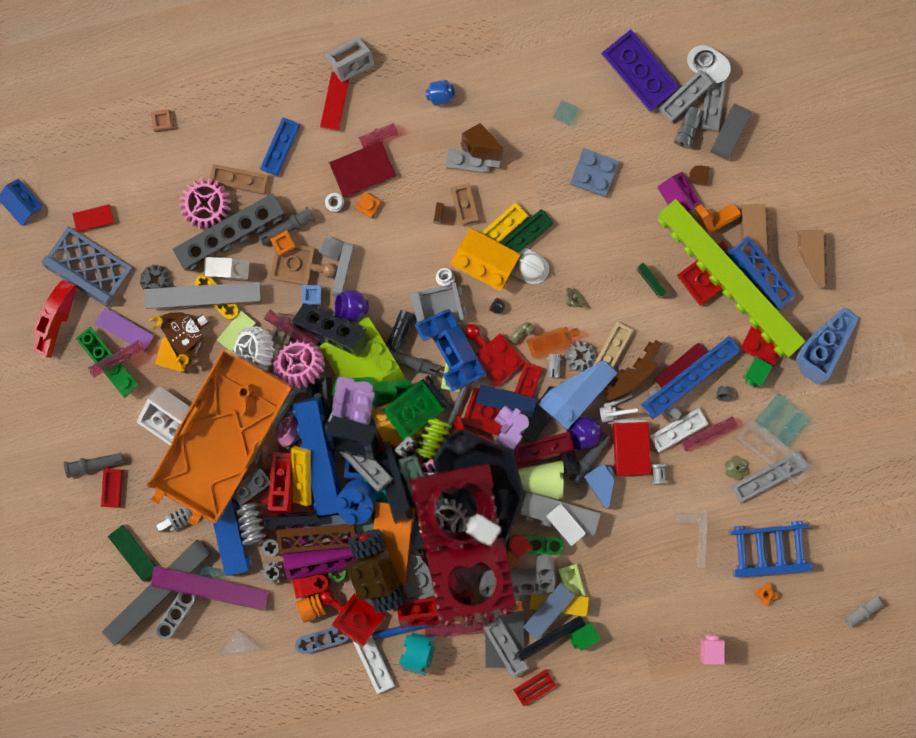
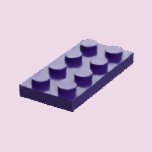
[601,29,679,112]

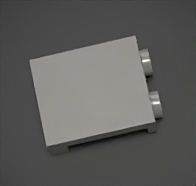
[411,282,467,323]

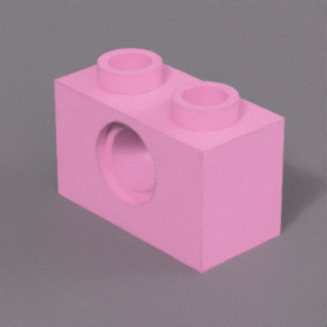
[701,635,725,664]

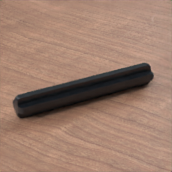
[516,616,585,661]

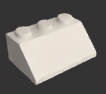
[137,386,190,445]

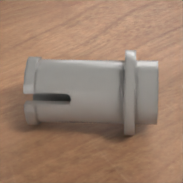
[547,354,562,377]

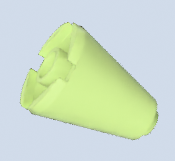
[518,461,564,500]

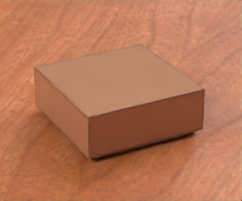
[151,109,173,132]

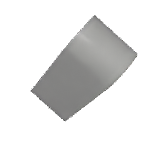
[156,593,197,639]

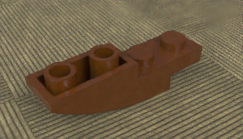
[604,340,662,401]

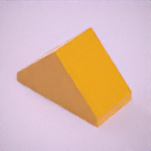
[155,337,186,373]

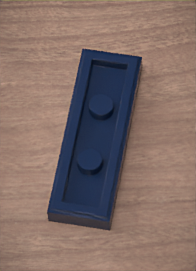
[476,384,537,418]

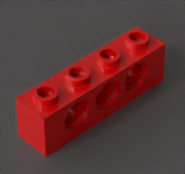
[397,592,476,628]

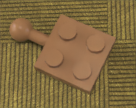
[270,244,337,285]

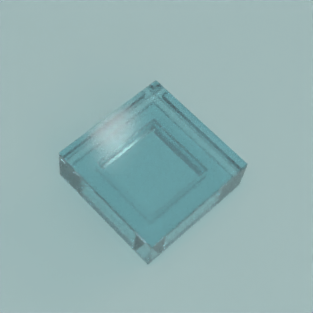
[553,100,579,126]

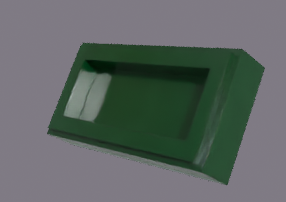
[637,263,667,298]

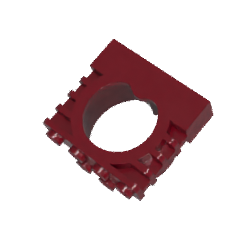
[410,464,501,552]
[426,537,517,627]

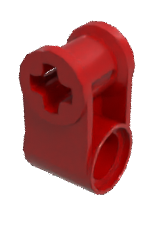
[291,574,330,599]

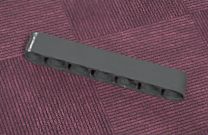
[102,539,211,646]

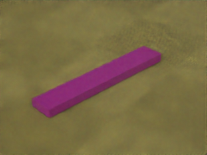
[150,566,268,611]

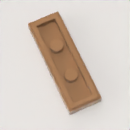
[210,164,269,195]

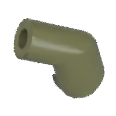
[509,322,535,345]

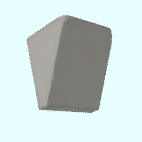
[319,235,344,261]

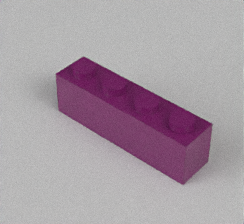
[283,537,354,580]

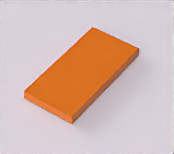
[373,501,415,584]

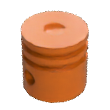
[296,593,326,623]

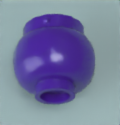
[334,290,369,322]
[566,416,601,451]

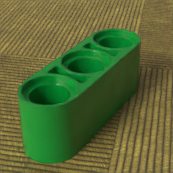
[508,535,564,555]

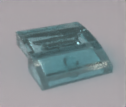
[754,393,810,449]

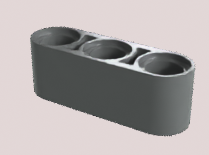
[710,103,751,160]

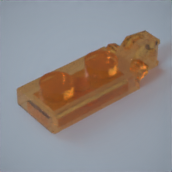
[526,327,580,358]

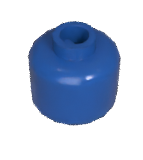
[426,80,455,106]

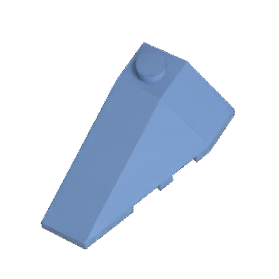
[538,360,617,430]

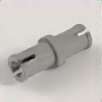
[845,596,883,628]

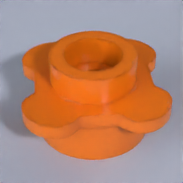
[755,583,778,606]

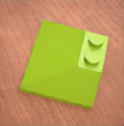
[319,317,407,382]

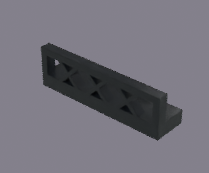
[376,441,414,524]

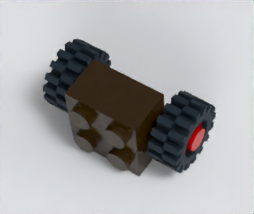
[345,529,408,613]

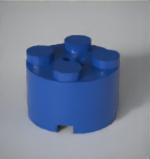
[335,479,380,525]

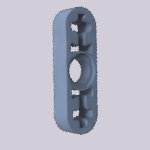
[295,627,349,654]

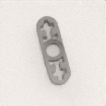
[332,242,354,297]

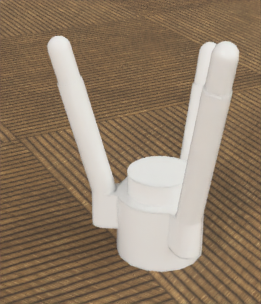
[600,394,647,424]

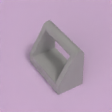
[325,37,375,82]

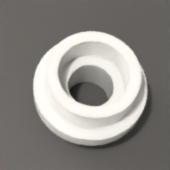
[325,193,344,212]
[436,268,455,287]

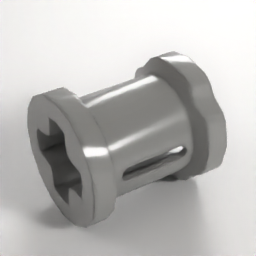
[651,464,669,484]
[262,539,278,557]

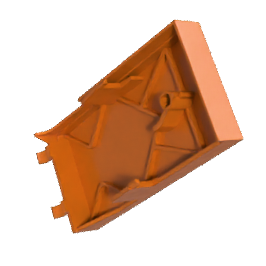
[146,348,294,526]

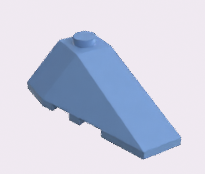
[796,308,859,384]

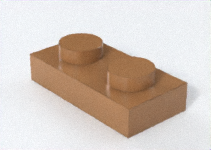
[451,183,478,225]

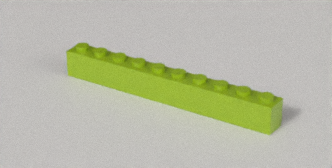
[657,199,806,358]

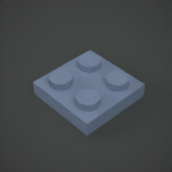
[570,148,619,197]

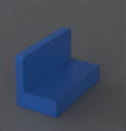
[0,178,44,226]

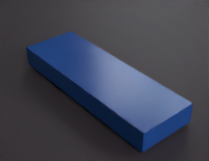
[260,117,300,177]

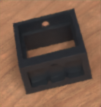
[325,415,380,461]

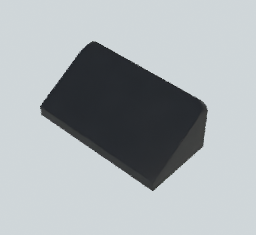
[561,451,580,478]

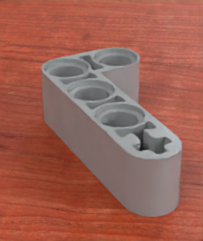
[479,554,555,597]

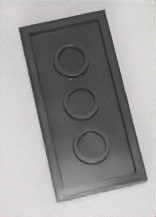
[485,595,524,668]

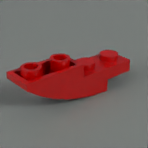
[33,280,77,358]

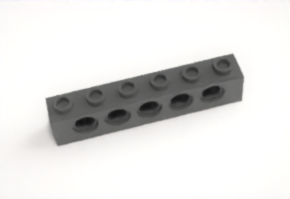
[172,193,285,271]

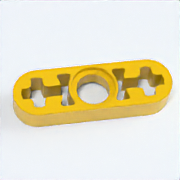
[195,274,239,320]

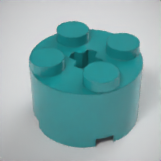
[399,632,436,676]

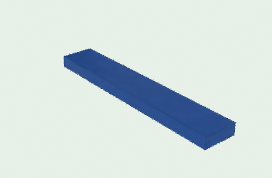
[641,335,741,420]

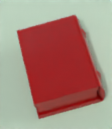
[612,422,651,476]

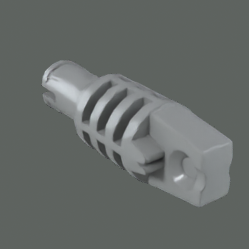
[157,507,193,533]

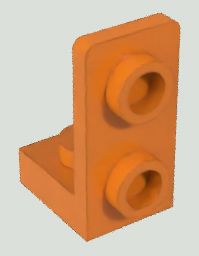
[695,204,742,234]

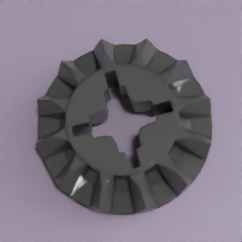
[140,265,171,290]

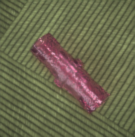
[359,123,398,148]

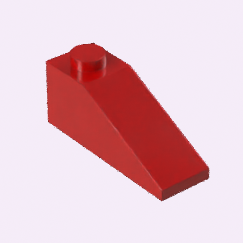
[268,452,293,514]

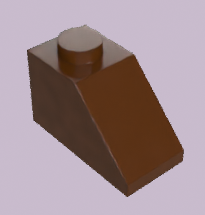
[461,123,503,161]

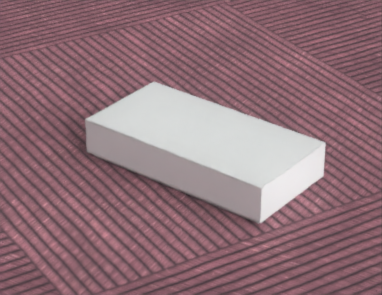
[546,504,586,546]

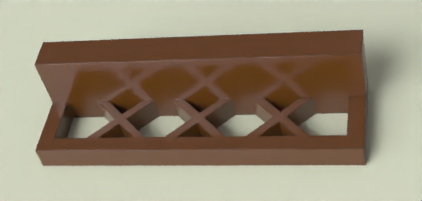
[277,524,356,554]

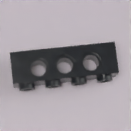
[292,303,371,357]

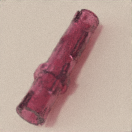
[264,309,318,346]
[88,340,144,378]
[681,416,738,452]
[425,621,483,638]

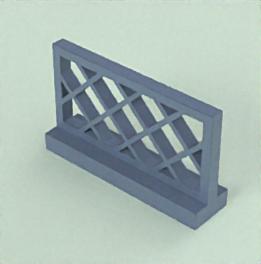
[41,227,132,307]

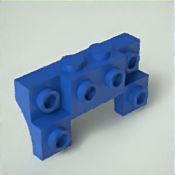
[415,309,487,392]

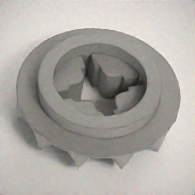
[565,341,596,371]

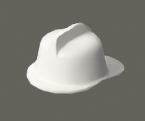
[687,45,731,83]
[511,248,549,284]

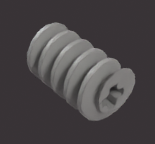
[237,503,266,546]

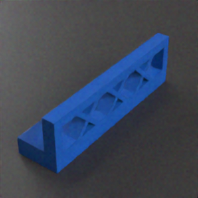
[725,236,795,310]

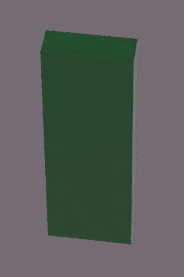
[501,209,554,253]
[107,524,155,582]

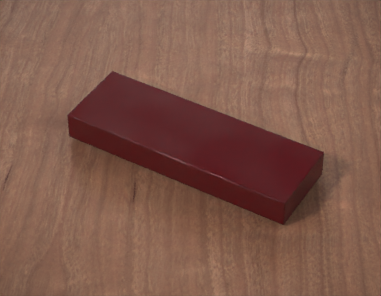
[654,343,707,389]
[515,431,575,466]

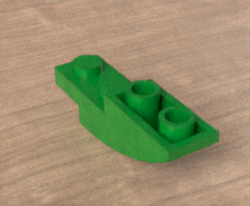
[76,327,140,398]
[332,377,412,406]

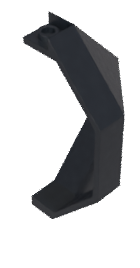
[433,429,525,547]

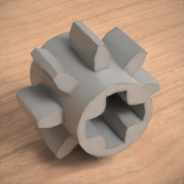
[260,561,285,585]

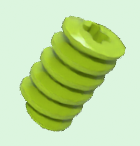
[415,418,452,460]

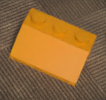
[450,227,521,292]

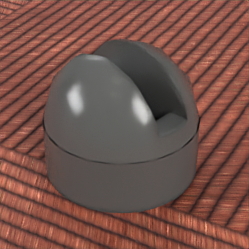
[716,385,732,401]

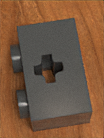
[233,468,270,506]

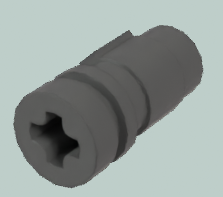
[674,107,703,149]

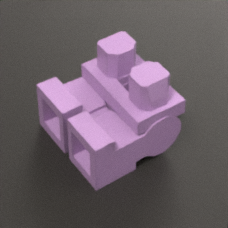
[332,377,374,424]
[494,406,529,450]

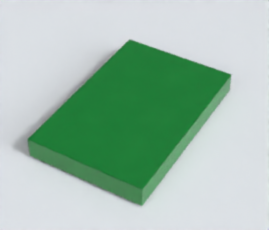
[382,380,444,440]

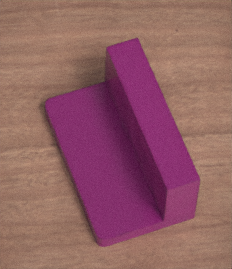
[658,172,702,212]

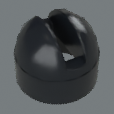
[489,297,505,314]

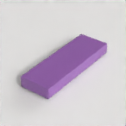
[95,307,155,352]

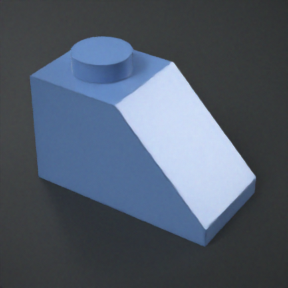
[584,464,614,509]

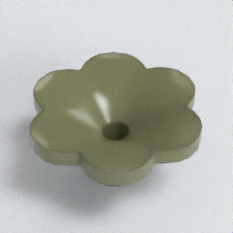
[566,288,585,308]
[725,456,748,480]

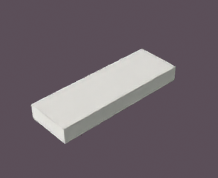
[649,408,708,453]
[353,635,395,694]

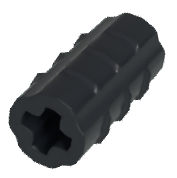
[386,310,416,351]

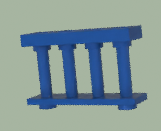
[729,521,813,577]

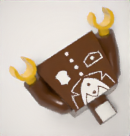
[149,312,209,369]

